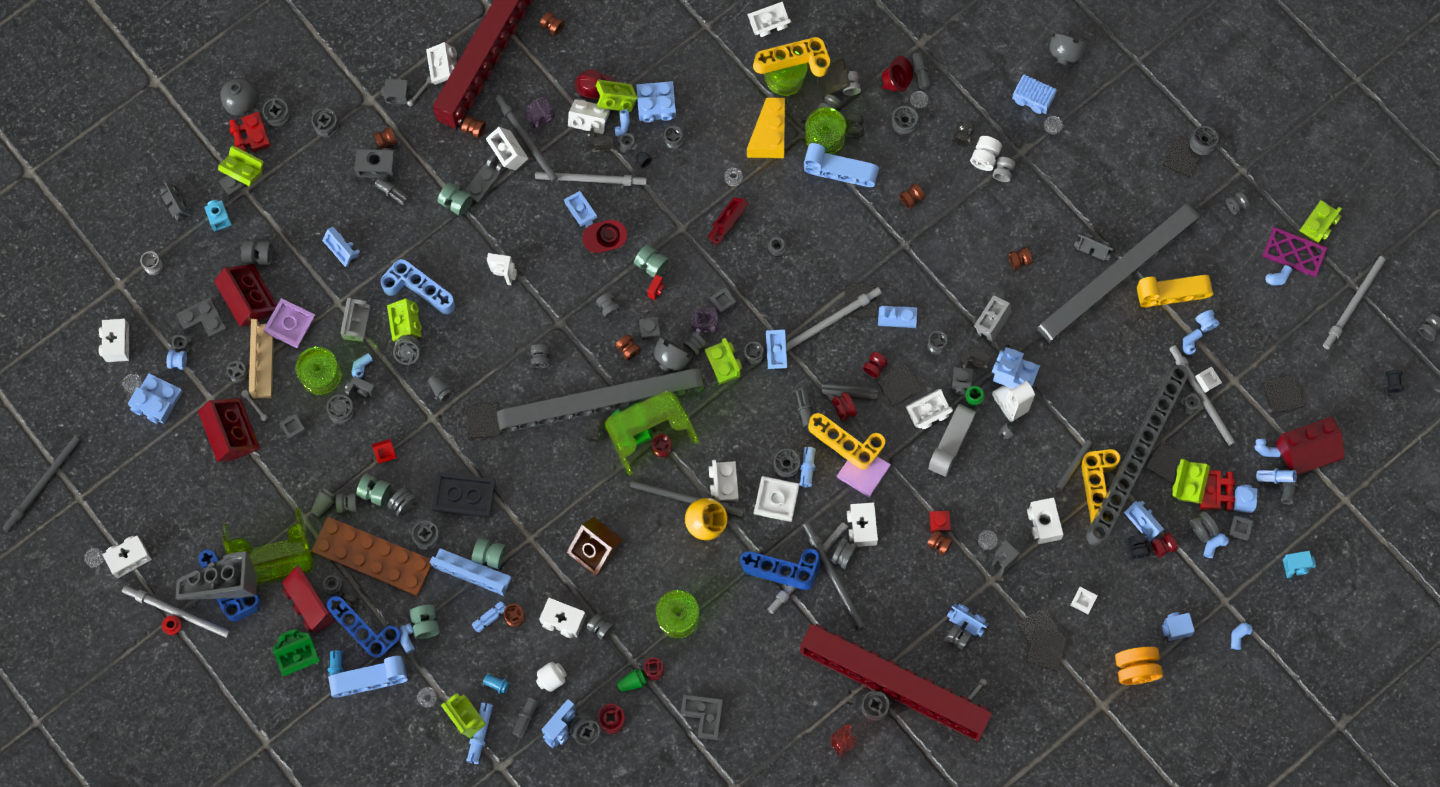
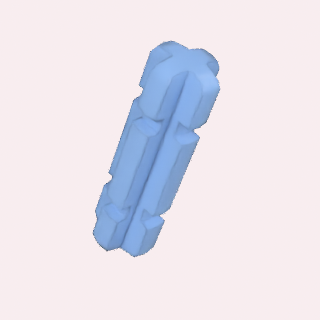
[472,602,506,632]

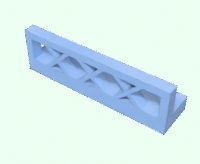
[430,548,512,596]

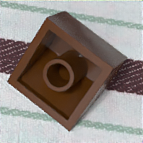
[566,516,623,576]

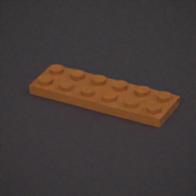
[311,517,432,597]

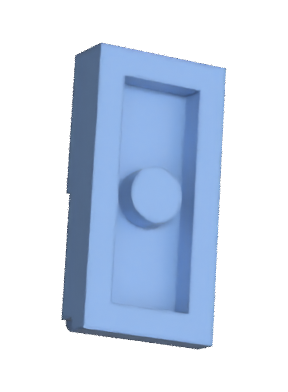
[564,191,597,228]
[323,227,360,267]
[878,306,917,328]
[766,330,787,369]
[1124,501,1164,542]

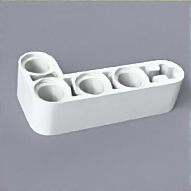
[992,381,1035,422]

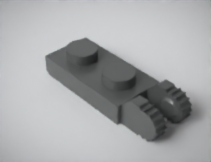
[465,153,505,204]

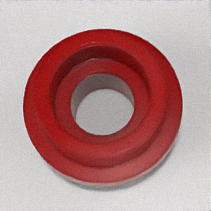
[162,615,182,635]

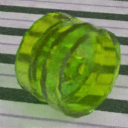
[764,52,808,96]
[805,107,846,154]
[295,347,341,395]
[656,590,700,638]

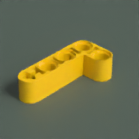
[753,37,830,77]
[1137,275,1213,307]
[808,413,885,470]
[1081,449,1120,523]

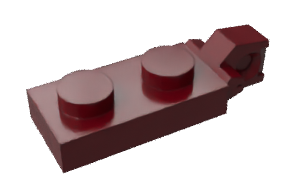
[707,197,749,245]

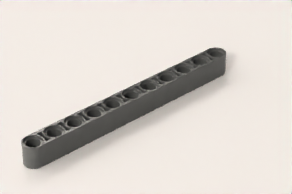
[1037,203,1202,344]
[1086,365,1188,545]
[497,369,705,433]

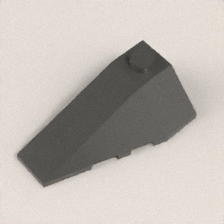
[175,551,257,600]

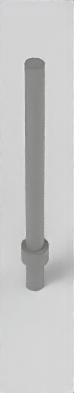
[535,172,647,186]
[1323,256,1386,349]
[786,287,882,352]
[1169,345,1236,446]
[767,522,848,614]
[122,585,231,638]

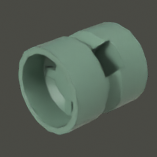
[437,182,473,216]
[634,244,670,278]
[356,473,392,507]
[472,537,506,569]
[409,605,440,639]

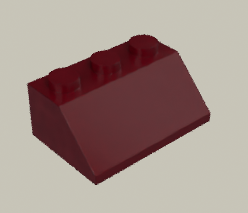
[214,264,277,326]
[198,398,260,462]
[1275,416,1345,475]
[282,565,335,635]

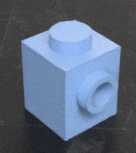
[1233,485,1257,514]
[1162,612,1195,641]

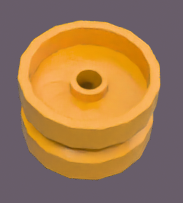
[1115,647,1163,685]

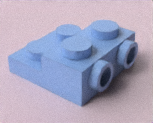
[636,81,676,122]
[992,347,1040,388]
[128,373,183,424]
[541,699,577,748]

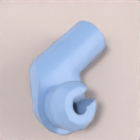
[615,109,630,137]
[1266,265,1292,286]
[1182,329,1203,355]
[352,353,373,378]
[1255,439,1280,457]
[1203,534,1229,558]
[400,623,415,654]
[1231,623,1253,650]

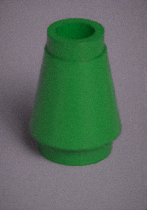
[965,386,985,407]
[617,669,648,693]

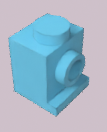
[204,200,232,232]
[1283,551,1316,578]

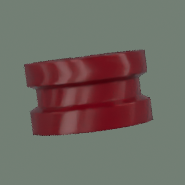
[831,391,857,422]
[597,703,626,734]

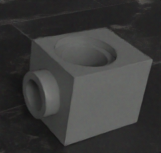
[381,79,410,104]

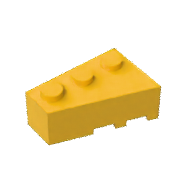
[747,98,785,158]

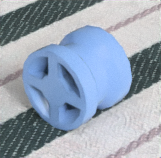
[1196,310,1220,333]
[167,349,187,370]

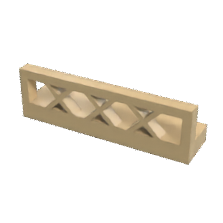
[249,319,274,399]

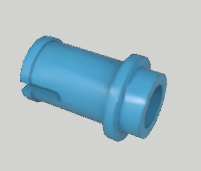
[327,650,344,676]
[483,673,510,694]

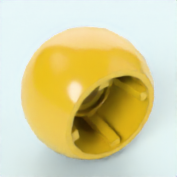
[685,498,727,540]

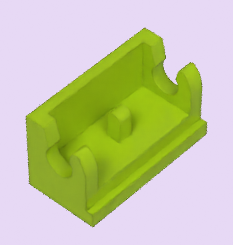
[441,693,486,738]

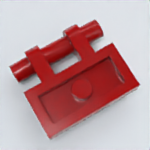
[229,112,271,152]
[1200,470,1235,511]

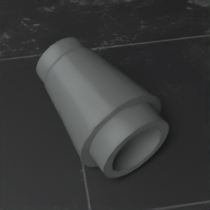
[428,375,454,403]
[310,488,336,518]

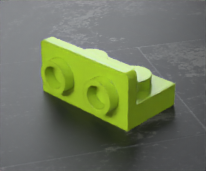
[596,80,637,112]
[218,146,264,187]
[1299,200,1342,244]
[387,298,422,342]
[704,338,742,385]
[1172,459,1210,504]

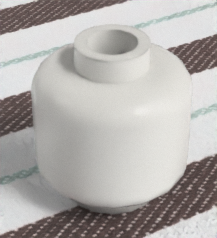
[536,662,567,692]

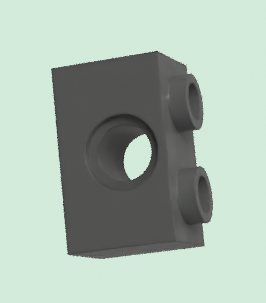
[355,148,396,178]

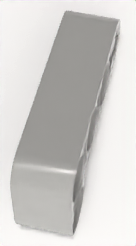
[928,404,977,477]

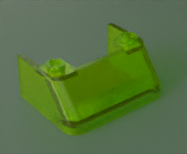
[605,391,700,476]
[223,507,313,585]

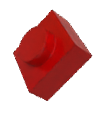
[647,275,665,300]
[372,439,397,464]
[929,511,951,532]

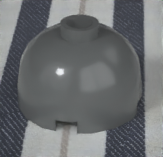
[1049,33,1088,65]
[220,78,258,116]
[654,337,693,372]

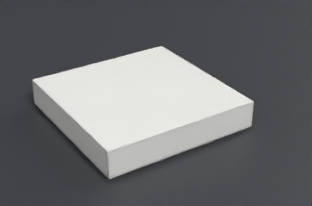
[754,476,800,522]

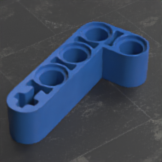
[740,549,821,590]
[198,550,262,622]
[326,596,400,657]

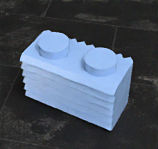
[1012,75,1057,114]

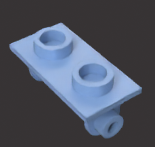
[947,603,989,637]

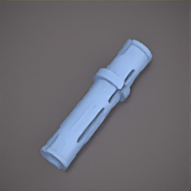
[466,703,493,764]

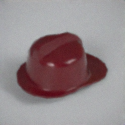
[882,56,913,92]
[574,70,616,101]
[582,220,627,253]

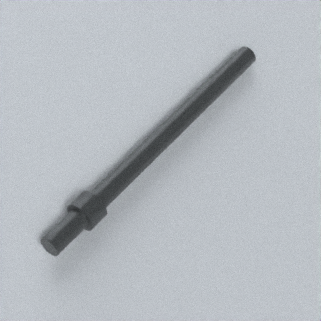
[495,95,558,183]
[2,436,81,532]
[630,480,744,517]
[803,522,865,629]

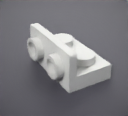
[426,42,457,85]
[487,253,517,285]
[709,460,739,502]

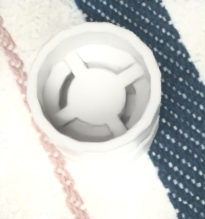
[970,136,1002,171]

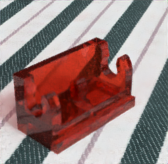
[830,723,856,759]

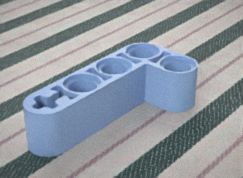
[804,143,879,187]
[381,259,455,314]
[328,656,408,697]

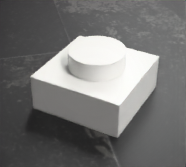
[1195,366,1222,393]
[1070,587,1097,614]

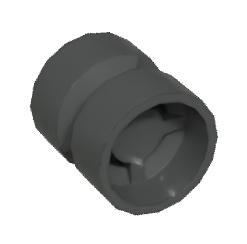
[241,239,273,265]

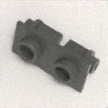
[160,182,192,221]
[1074,232,1114,261]

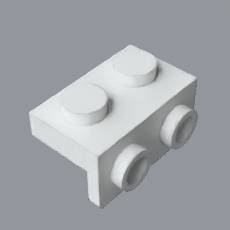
[747,2,791,37]
[568,99,610,134]
[906,389,953,429]

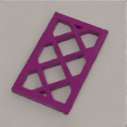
[1262,227,1328,277]

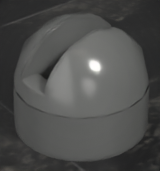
[999,423,1016,440]

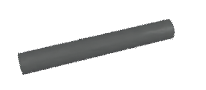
[1056,440,1093,491]

